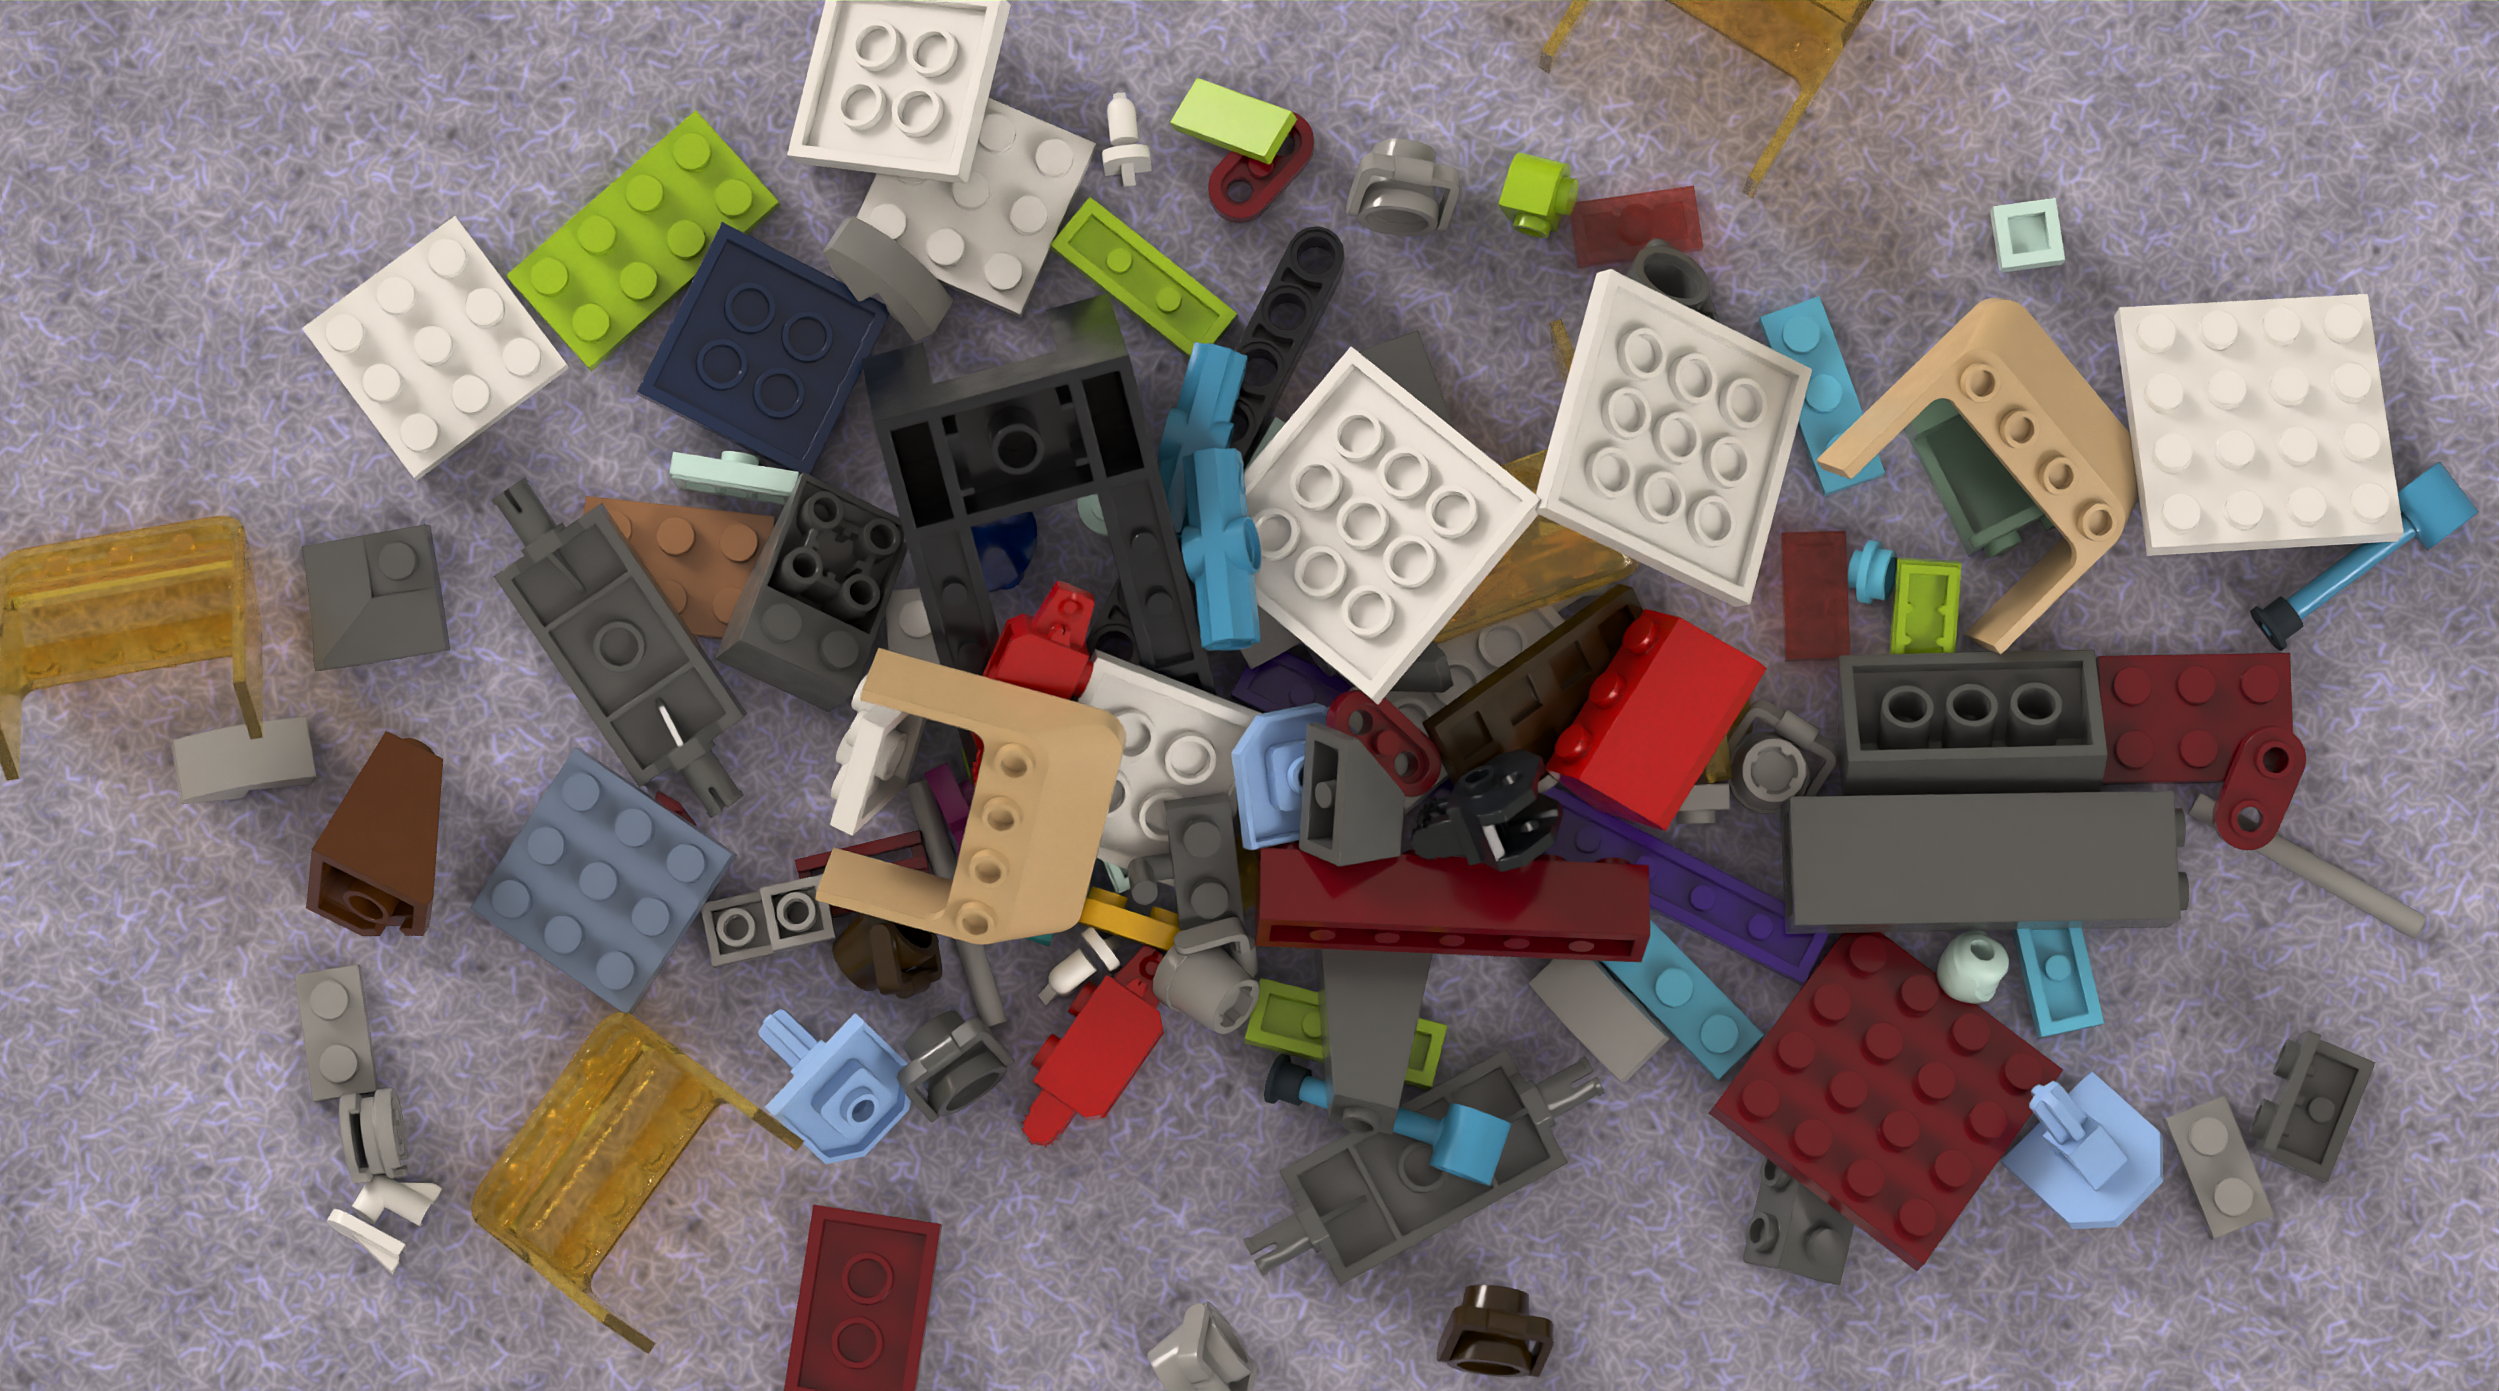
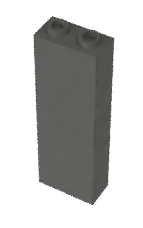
[1780,791,2189,934]

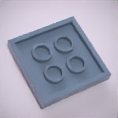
[470,748,737,1015]

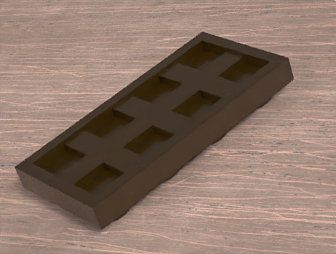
[1422,583,1643,794]

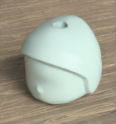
[1936,930,2009,1004]

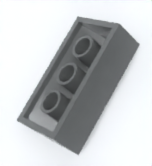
[1838,649,2108,796]

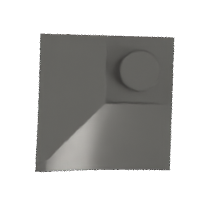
[302,524,450,671]

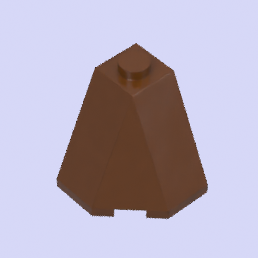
[306,731,443,937]

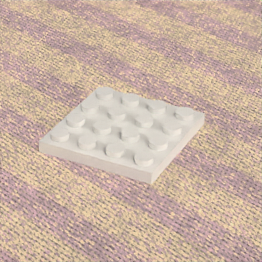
[1535,269,1812,607]
[2114,294,2404,556]
[1244,347,1541,704]

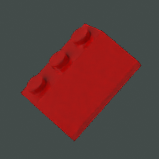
[1545,609,1767,831]

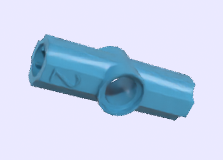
[1157,342,1248,541]
[1182,448,1261,651]

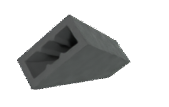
[1314,949,1433,1135]

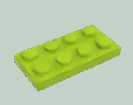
[506,110,781,372]

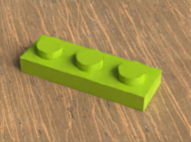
[1050,197,1238,360]
[1244,977,1448,1090]

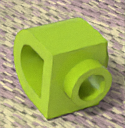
[1498,152,1579,238]

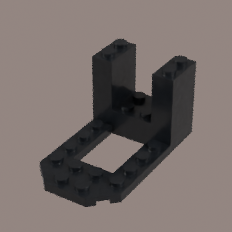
[861,293,1217,783]

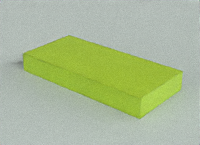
[1170,78,1297,165]

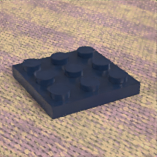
[636,222,890,475]

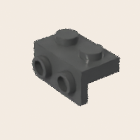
[2249,1030,2376,1183]
[1743,1157,1854,1285]

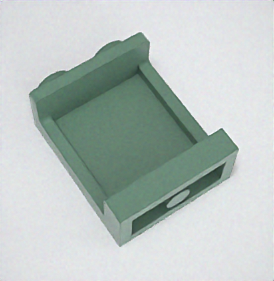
[1904,398,2056,559]

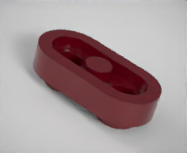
[1208,112,1314,223]
[1326,690,1441,797]
[2212,725,2306,851]

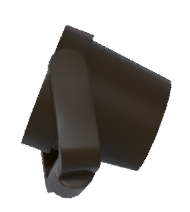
[832,913,943,999]
[1437,1285,1554,1377]

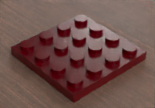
[1709,932,2063,1271]

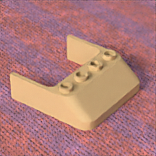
[1815,298,2139,654]
[815,648,1126,944]

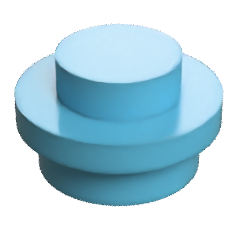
[1847,540,1897,604]

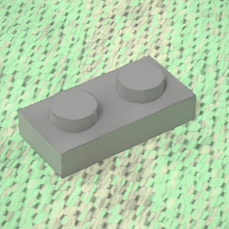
[295,964,379,1102]
[2163,1095,2274,1240]

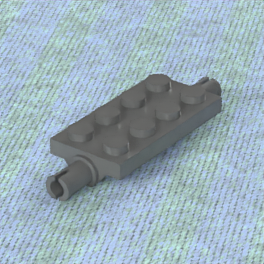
[492,477,747,818]
[1243,1049,1604,1285]

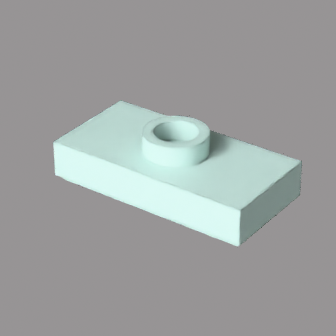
[669,451,800,506]

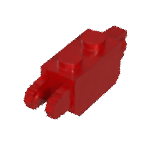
[970,580,1095,787]
[1021,944,1164,1148]

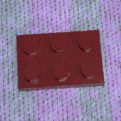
[2096,653,2293,785]
[784,1204,942,1391]

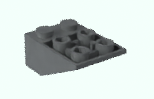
[715,472,908,712]

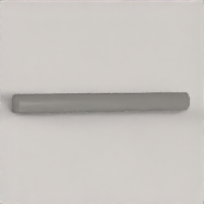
[906,779,1008,1028]
[2188,792,2427,939]

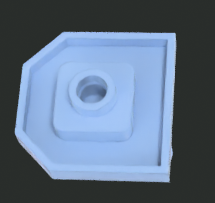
[1231,703,1357,850]
[758,1009,911,1164]
[2001,1071,2163,1229]

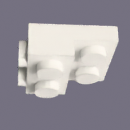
[830,674,927,836]

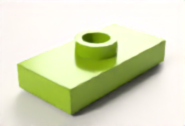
[1889,557,1962,654]

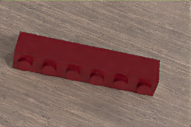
[1255,843,1650,963]

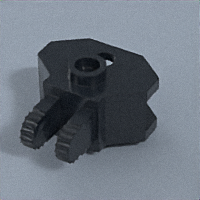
[1409,749,1564,872]

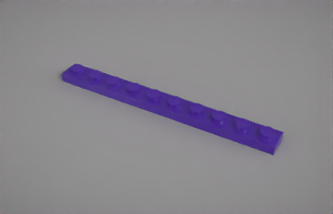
[1231,651,1829,986]

